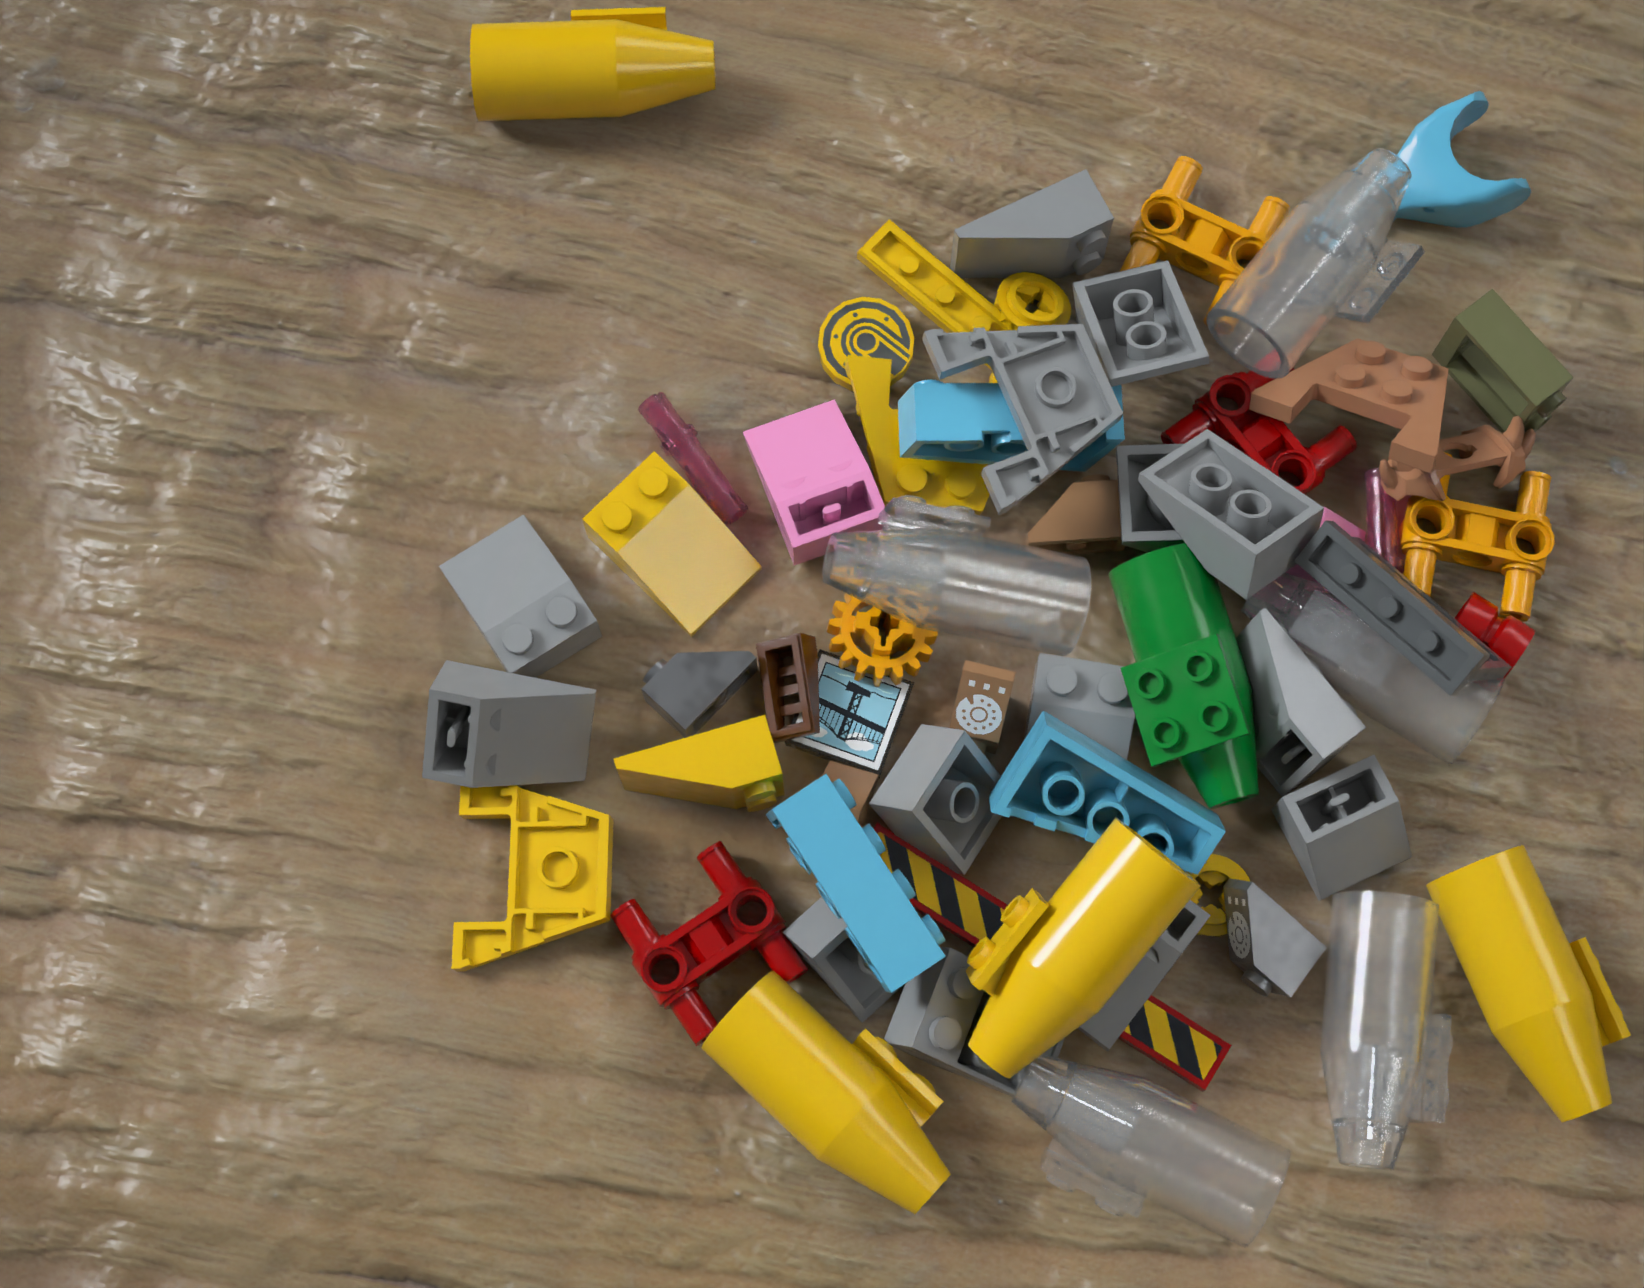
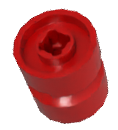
[1455,592,1536,684]

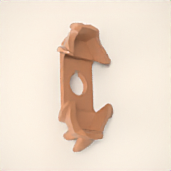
[1379,416,1536,501]

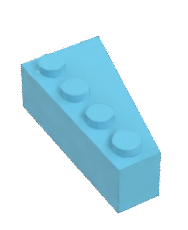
[898,379,1125,472]
[989,710,1226,875]
[766,774,946,993]

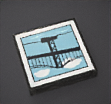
[785,649,915,779]

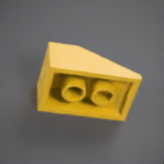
[582,451,762,637]
[614,715,785,812]

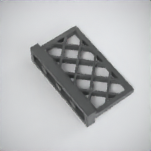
[1294,520,1511,696]

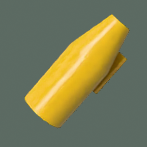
[470,7,716,121]
[965,818,1201,1079]
[1426,845,1631,1123]
[701,970,951,1215]

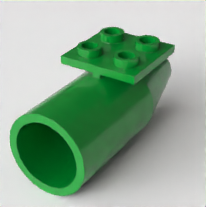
[1108,543,1259,809]

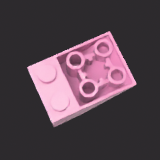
[743,399,888,566]

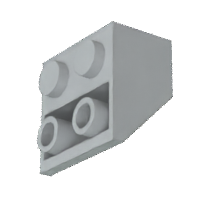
[1271,755,1412,901]

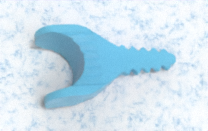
[1294,91,1531,245]

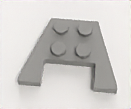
[922,324,1123,515]

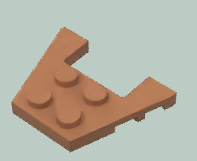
[1249,338,1449,473]

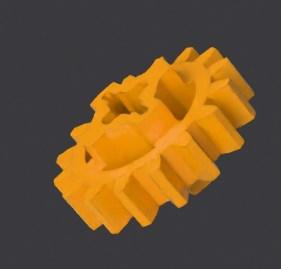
[827,577,938,687]

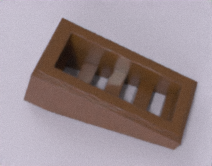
[756,633,820,743]

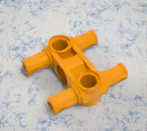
[1119,156,1290,334]
[1399,453,1555,622]

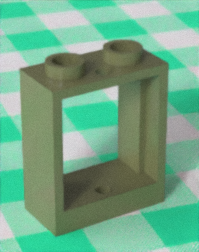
[1432,289,1574,434]

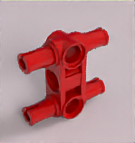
[1160,351,1357,495]
[610,841,808,1046]

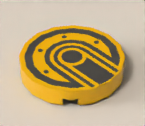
[818,297,915,391]

